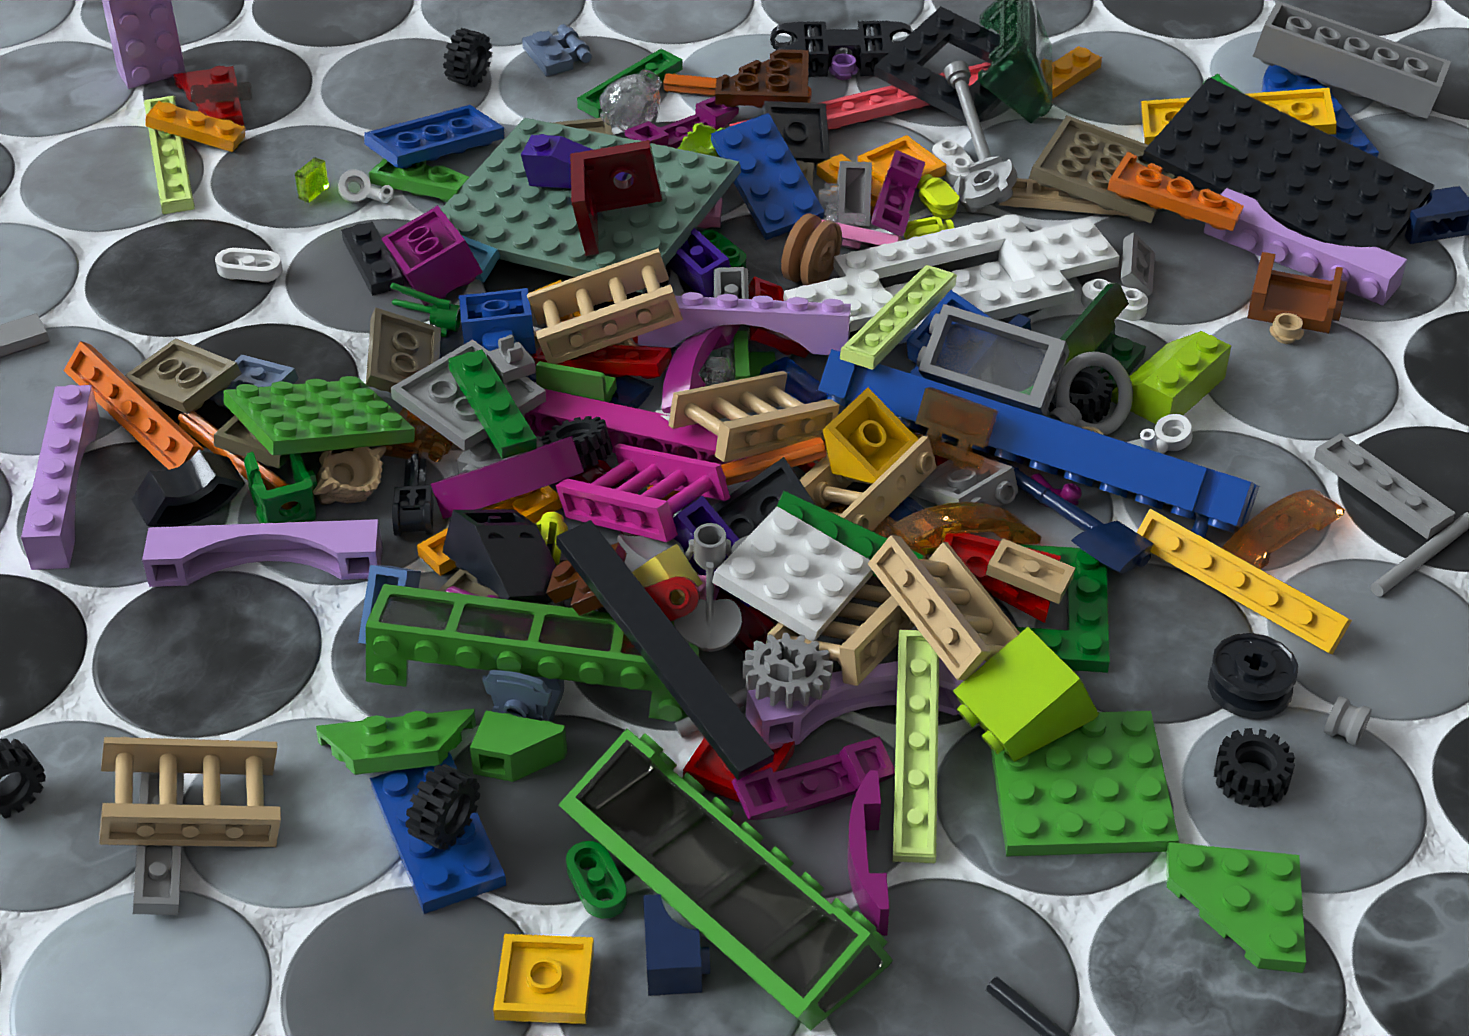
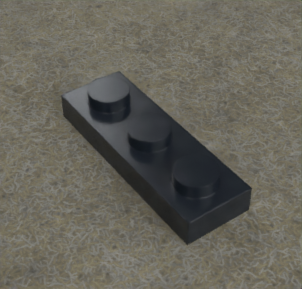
[341,222,404,296]

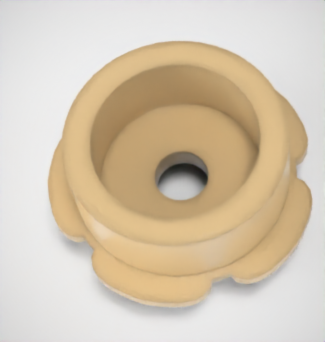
[1270,313,1304,344]

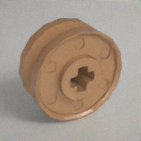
[781,213,842,285]

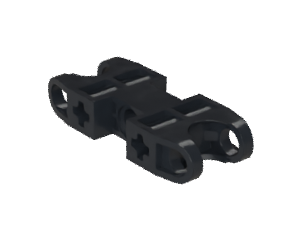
[770,21,913,77]

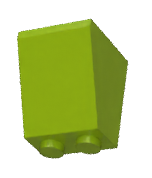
[953,627,1099,762]

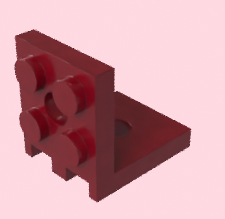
[570,140,663,256]

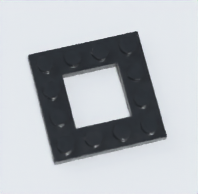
[873,6,1041,123]

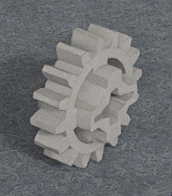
[742,633,833,708]

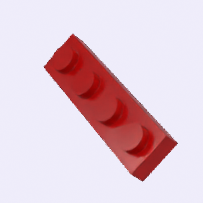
[531,345,672,379]

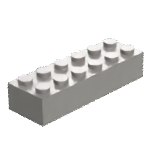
[1253,1,1451,119]

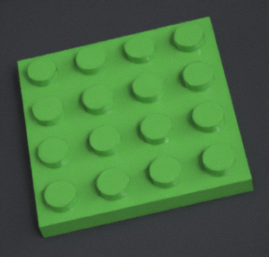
[223,376,415,456]
[990,711,1179,856]

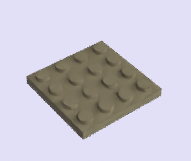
[1029,115,1176,223]

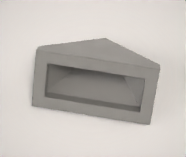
[835,161,872,227]

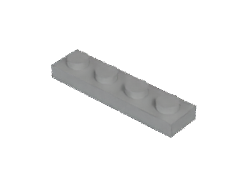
[1314,433,1455,540]
[133,772,184,915]

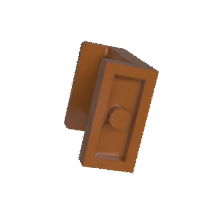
[1247,252,1347,334]

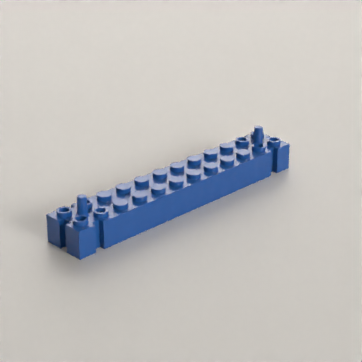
[818,349,1260,538]

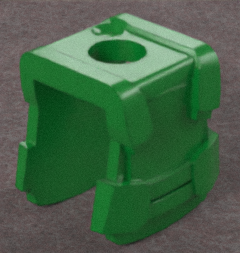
[244,452,318,523]

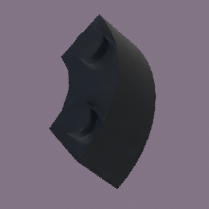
[131,450,246,527]

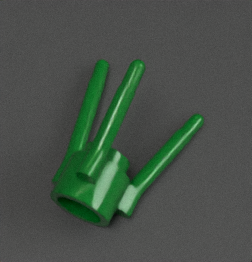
[390,283,461,337]

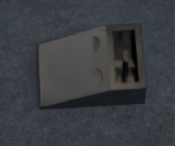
[442,509,569,604]

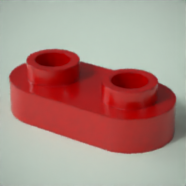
[644,576,700,621]

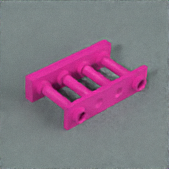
[555,444,730,542]

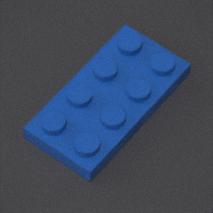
[364,105,504,168]
[711,113,825,241]
[370,752,507,914]

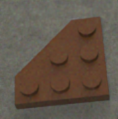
[715,49,809,108]

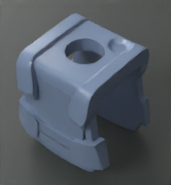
[482,636,564,722]

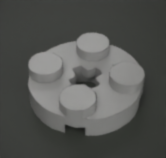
[953,156,1017,213]

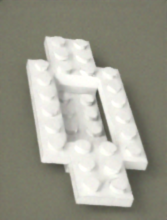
[784,214,1120,344]

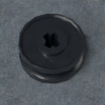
[1208,633,1298,719]

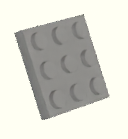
[391,340,546,451]

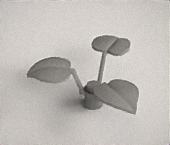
[617,523,749,652]

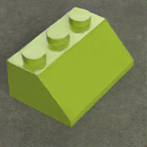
[1111,331,1231,424]

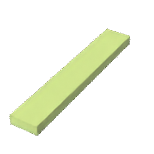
[144,96,195,214]
[840,265,957,370]
[893,630,939,863]

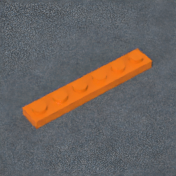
[63,341,204,470]

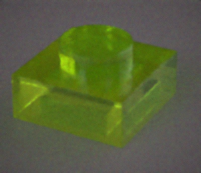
[295,157,329,203]

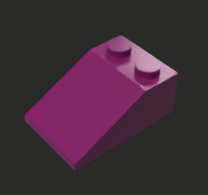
[381,206,483,306]

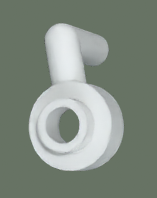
[338,169,394,203]
[1140,414,1193,454]

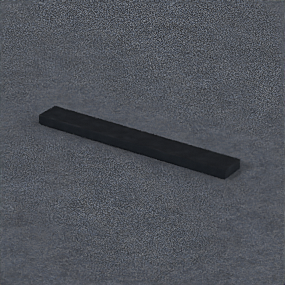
[556,520,774,780]

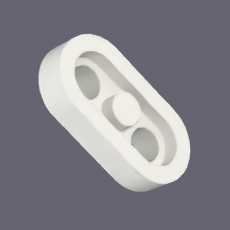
[932,139,974,186]
[215,248,283,283]
[1081,279,1148,321]

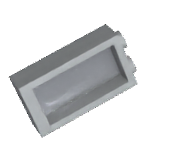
[917,304,1070,416]

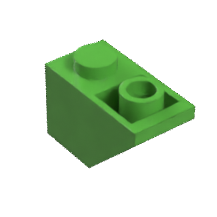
[470,710,567,782]

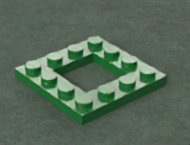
[989,544,1110,673]

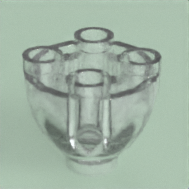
[599,70,662,132]

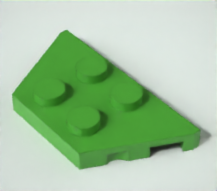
[316,708,476,775]

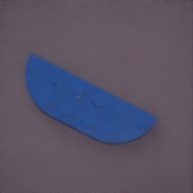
[1262,65,1379,158]

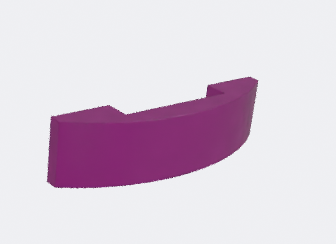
[625,97,739,149]
[871,150,925,237]
[662,325,741,414]
[431,436,584,519]
[732,736,895,820]
[847,770,889,936]

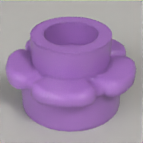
[829,53,858,80]

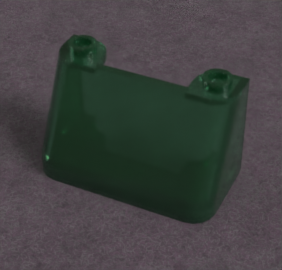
[978,0,1053,123]

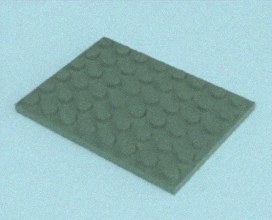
[441,117,741,294]

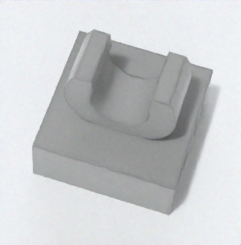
[487,335,536,384]

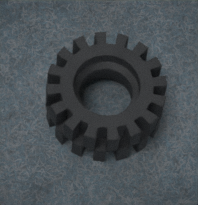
[443,28,492,87]
[1048,366,1113,423]
[542,416,613,469]
[1214,728,1295,808]
[0,738,46,819]
[405,764,480,850]

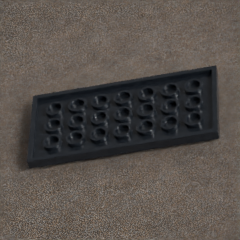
[1143,77,1435,251]

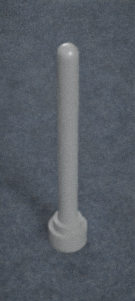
[944,61,991,161]

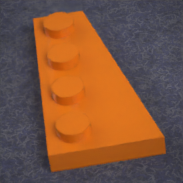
[1107,152,1244,231]

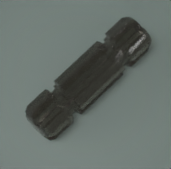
[191,82,252,104]

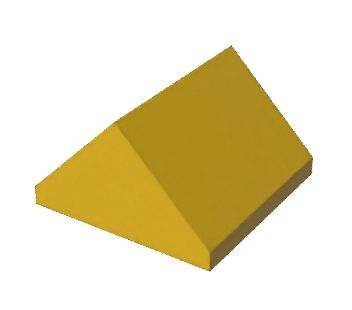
[823,387,919,483]

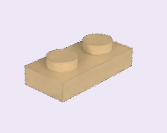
[986,539,1076,604]

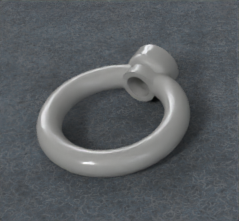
[1048,352,1133,436]

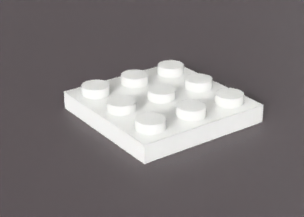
[712,507,874,642]

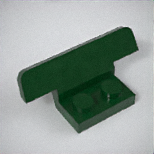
[1060,283,1146,391]

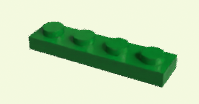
[577,49,683,118]
[448,349,537,459]
[776,491,926,577]

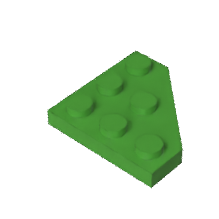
[1166,842,1306,973]

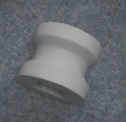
[1324,696,1372,746]

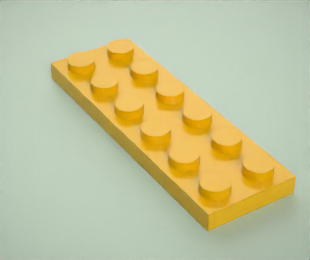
[1141,88,1337,145]

